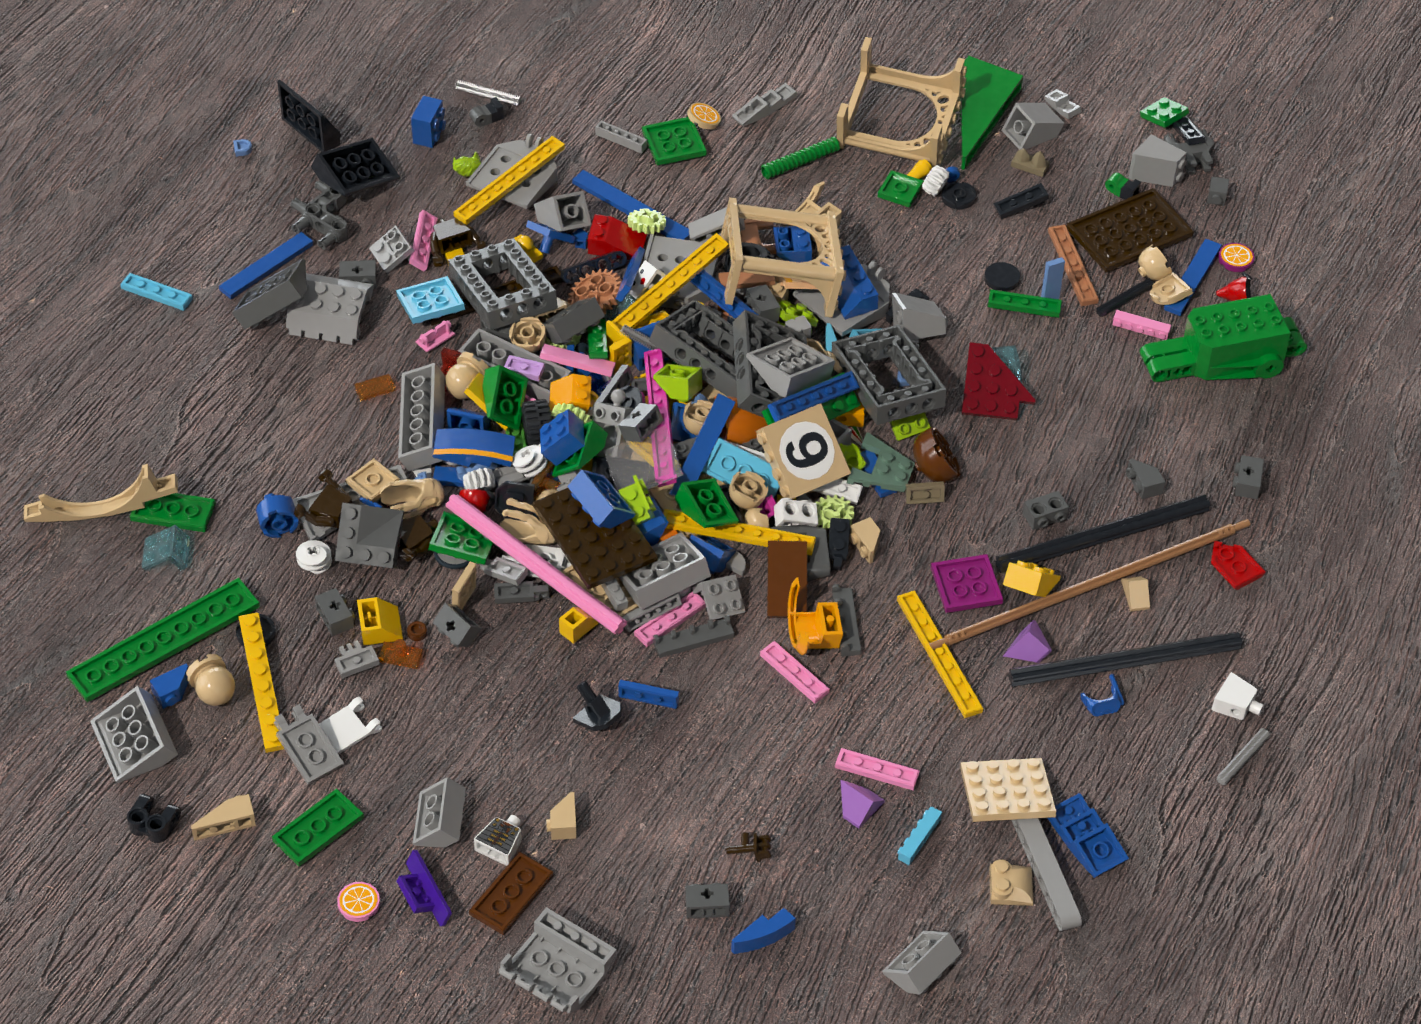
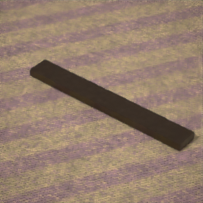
[428,265,563,326]

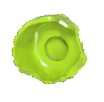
[452,152,481,177]
[839,443,866,475]

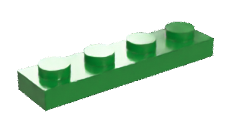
[988,290,1062,318]
[587,319,608,359]

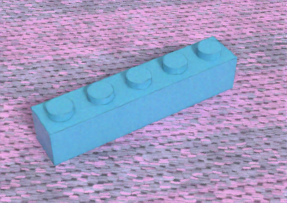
[897,806,942,865]

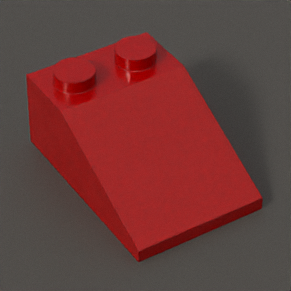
[588,214,647,260]

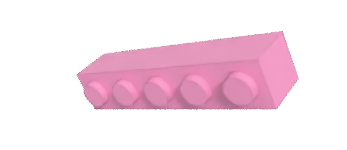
[1112,310,1171,340]

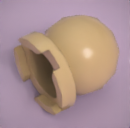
[445,352,489,400]
[186,654,236,706]

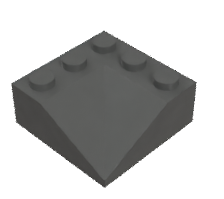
[335,503,404,569]

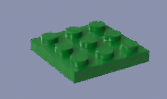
[642,117,707,166]
[428,511,494,565]

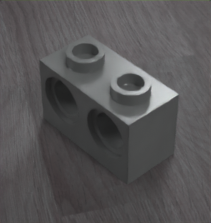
[1022,491,1069,530]

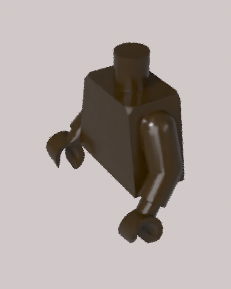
[430,218,486,267]
[294,469,352,528]
[400,515,438,562]

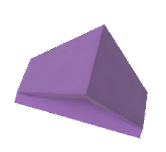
[1003,620,1052,663]
[841,780,885,829]

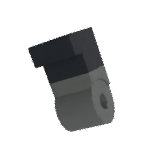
[469,97,504,127]

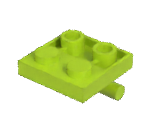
[777,300,818,333]

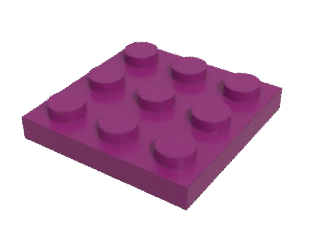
[931,554,1003,613]

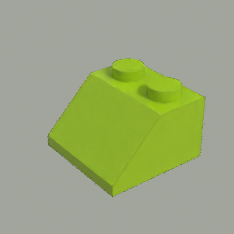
[653,364,702,402]

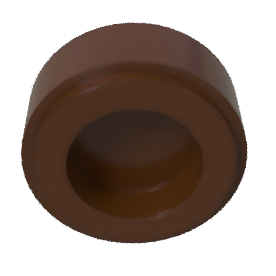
[407,621,427,641]

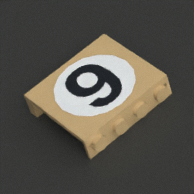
[756,403,851,499]

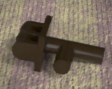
[726,832,771,862]

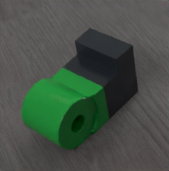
[1105,173,1141,200]

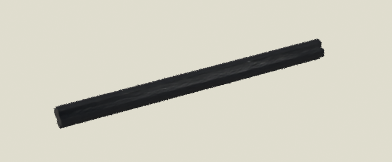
[995,494,1211,573]
[1008,632,1242,687]

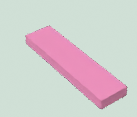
[409,210,438,271]
[540,344,616,377]
[634,591,706,647]
[760,641,830,703]
[835,748,920,790]

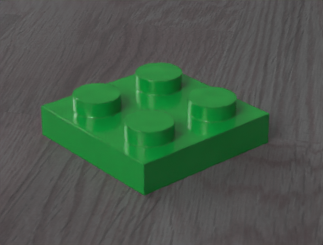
[1140,97,1189,128]
[877,170,923,208]

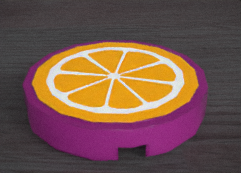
[1218,243,1255,272]

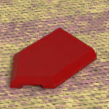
[1211,541,1266,590]

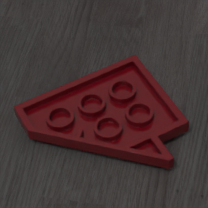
[962,342,1035,420]

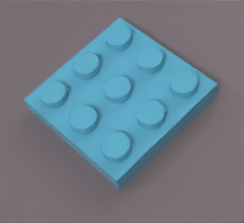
[396,276,465,324]

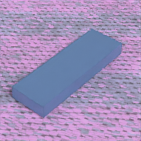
[1041,257,1065,299]

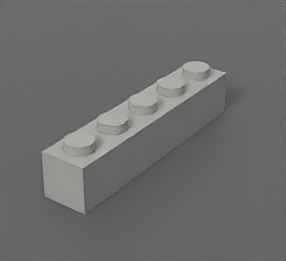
[595,121,647,154]
[601,579,628,612]
[622,593,682,632]

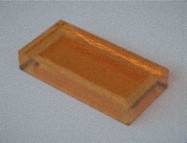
[354,374,396,401]

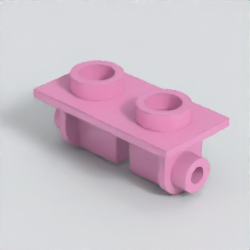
[415,320,455,352]

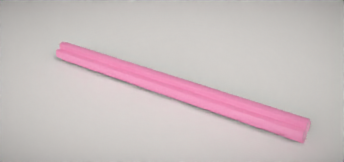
[446,494,627,635]

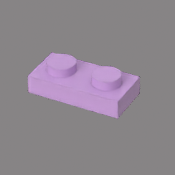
[504,355,545,381]

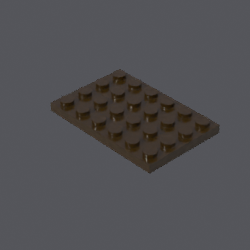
[1066,188,1194,273]
[533,474,658,590]

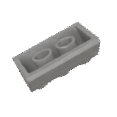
[413,777,466,848]
[882,931,962,994]

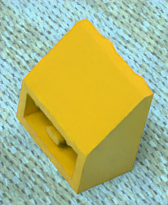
[1003,560,1061,597]
[357,597,403,646]

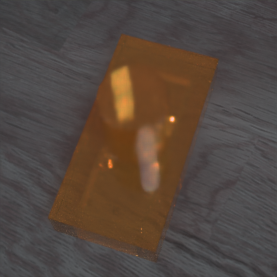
[531,461,560,501]
[379,639,423,669]

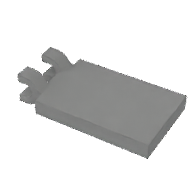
[274,704,344,785]

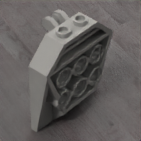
[466,133,558,209]
[643,234,718,309]
[793,261,890,336]

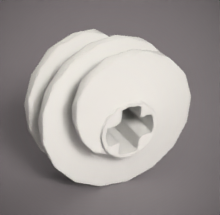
[512,445,548,478]
[296,540,332,574]

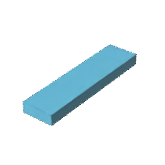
[120,273,193,311]

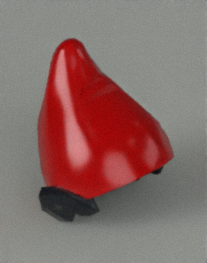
[1216,272,1253,302]
[457,487,494,513]

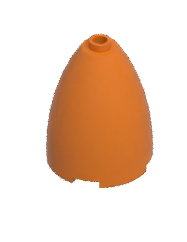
[713,396,768,446]

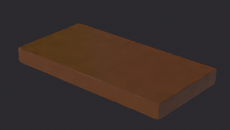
[767,541,807,618]
[469,851,554,935]

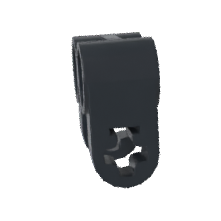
[127,793,181,843]

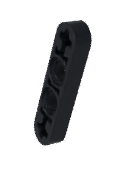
[560,250,627,284]

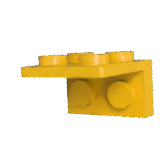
[606,320,632,375]

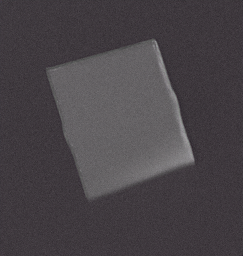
[604,425,683,494]

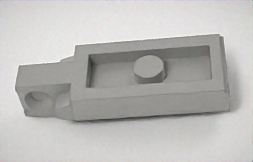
[479,557,529,586]

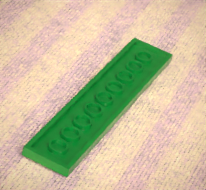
[66,577,260,702]

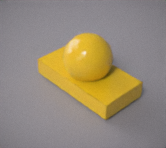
[514,234,543,263]

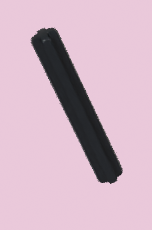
[1096,278,1154,317]

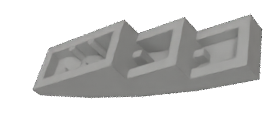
[732,83,797,127]

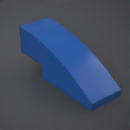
[731,908,796,954]

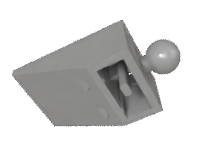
[592,389,634,460]

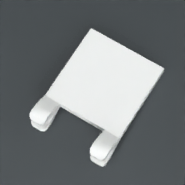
[319,697,382,755]

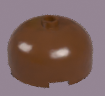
[913,427,962,483]

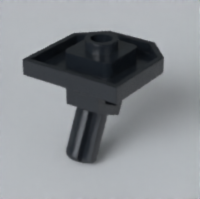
[494,481,537,520]
[572,681,622,731]

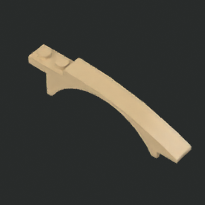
[24,464,178,522]

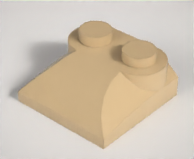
[989,860,1033,906]

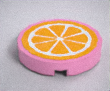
[337,882,380,922]

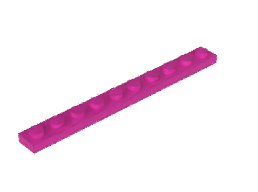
[644,349,677,488]

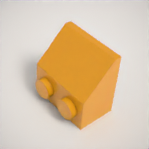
[549,374,591,414]

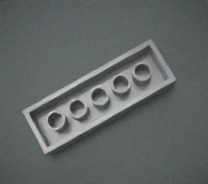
[458,328,572,403]
[398,363,445,471]

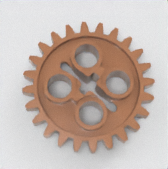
[567,269,622,314]

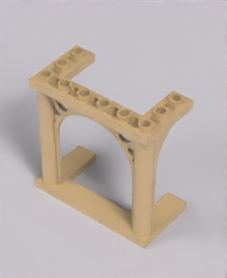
[837,37,967,168]
[720,197,846,317]

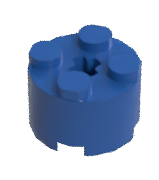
[256,493,299,538]

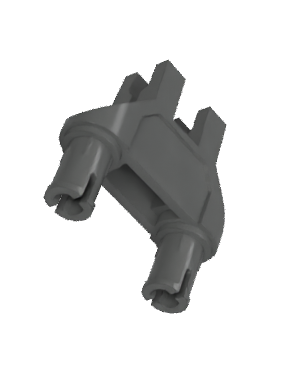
[1163,129,1215,174]

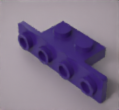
[397,850,452,927]

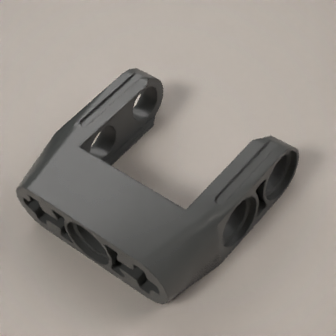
[770,525,830,581]

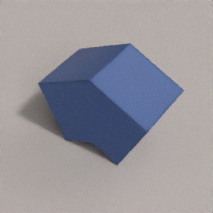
[572,228,588,249]

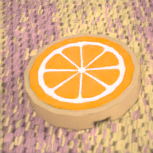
[687,103,721,129]

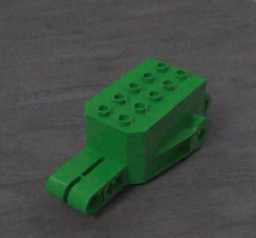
[1139,294,1307,382]

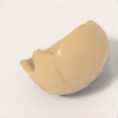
[744,507,769,528]

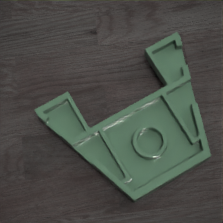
[847,432,915,492]

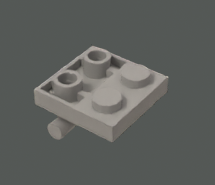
[369,225,415,274]

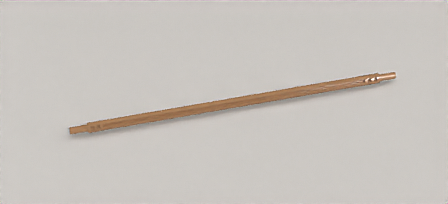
[929,519,1251,650]

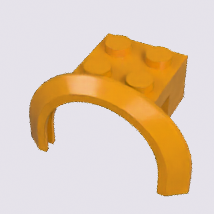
[788,577,843,655]

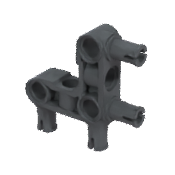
[290,179,348,250]

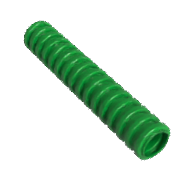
[761,136,840,179]

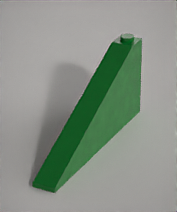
[960,56,1023,170]

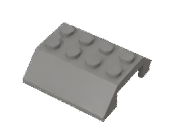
[286,273,374,345]
[499,907,617,1013]

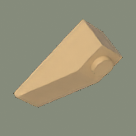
[191,794,256,841]

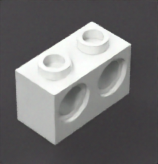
[774,498,818,527]

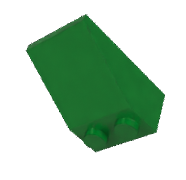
[482,365,528,431]
[552,421,608,478]
[675,478,739,528]

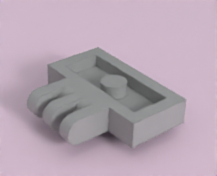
[334,640,380,678]

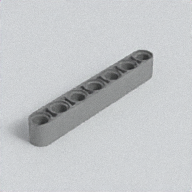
[1012,818,1082,931]

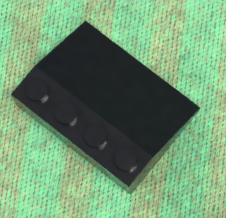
[277,80,341,152]
[311,137,400,196]

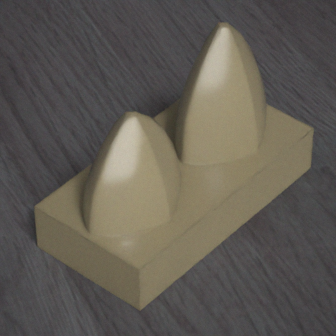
[1011,148,1050,177]
[906,481,945,504]

